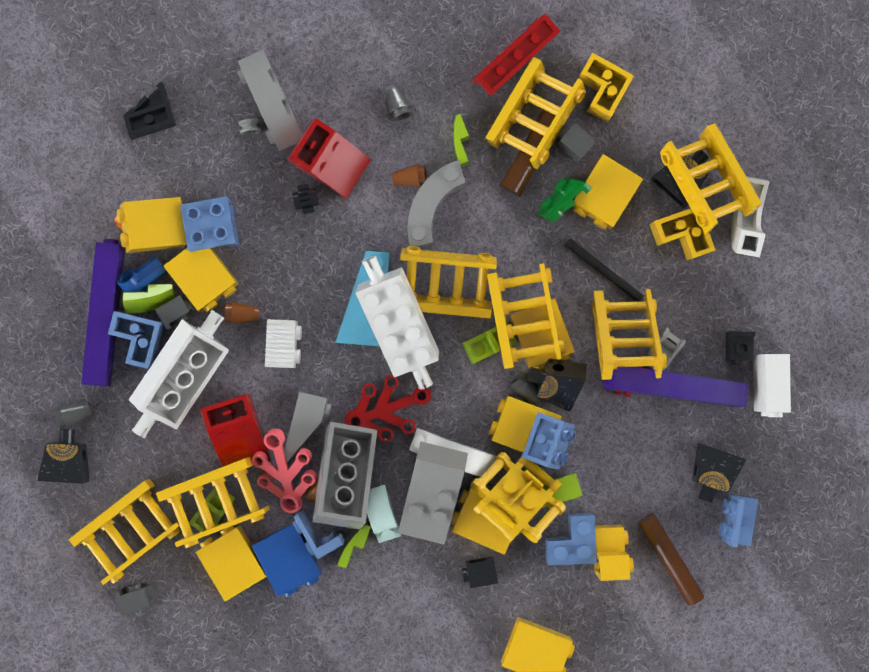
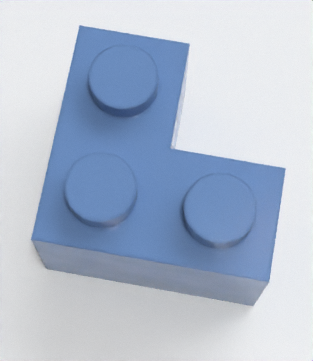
[108,311,166,369]
[545,512,597,565]

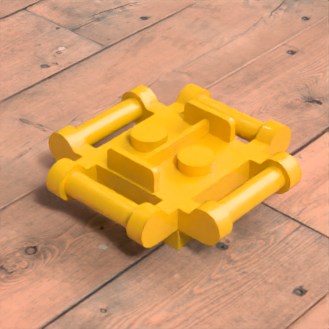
[470,452,566,543]

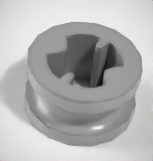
[239,118,261,135]

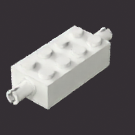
[355,255,439,389]
[129,310,229,438]

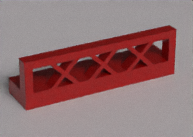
[471,13,560,96]

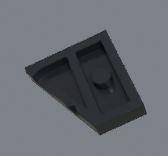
[123,82,177,140]

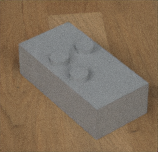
[312,422,377,530]
[398,442,468,544]

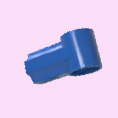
[117,256,168,292]

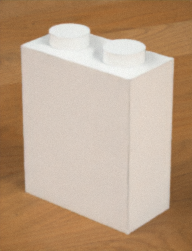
[753,354,791,417]

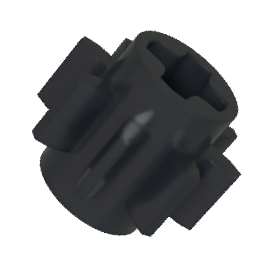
[292,184,319,214]

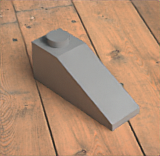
[284,392,332,462]

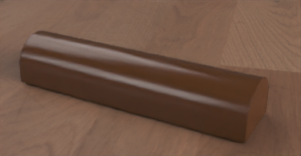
[500,109,556,197]
[638,513,704,605]

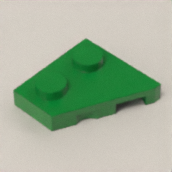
[537,177,592,223]

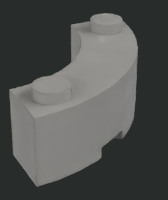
[237,50,303,151]
[408,160,465,248]

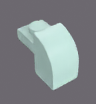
[367,485,401,543]

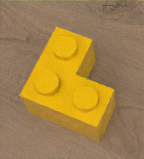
[579,53,634,123]
[649,209,716,261]
[594,524,634,581]

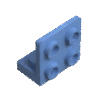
[180,196,240,252]
[522,412,576,469]
[719,494,759,548]
[293,509,347,559]

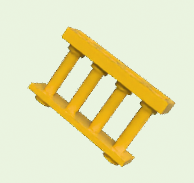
[485,57,586,170]
[660,123,762,234]
[400,246,497,319]
[487,263,566,369]
[592,289,667,380]
[156,456,270,548]
[68,479,181,585]

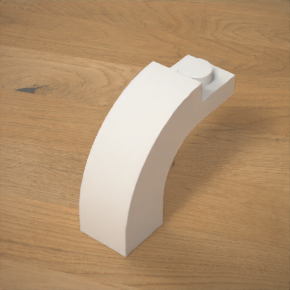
[731,176,770,258]
[409,428,496,477]

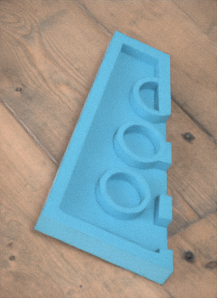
[335,251,390,346]

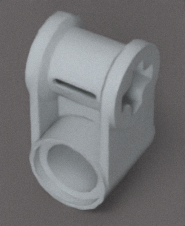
[645,327,686,371]

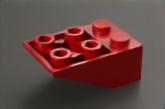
[287,118,371,199]
[200,394,272,469]

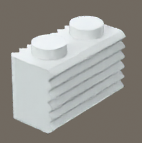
[265,319,302,368]

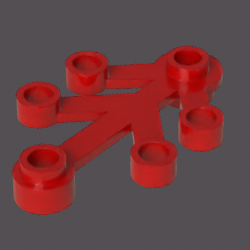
[344,375,431,442]

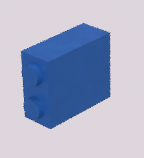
[252,523,322,597]

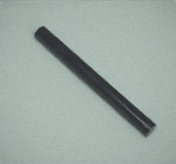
[564,238,644,302]

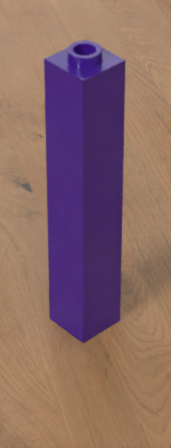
[81,239,125,386]
[602,367,749,407]

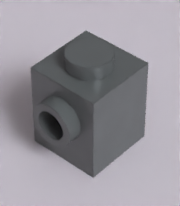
[557,123,597,163]

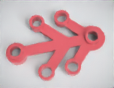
[251,429,317,513]

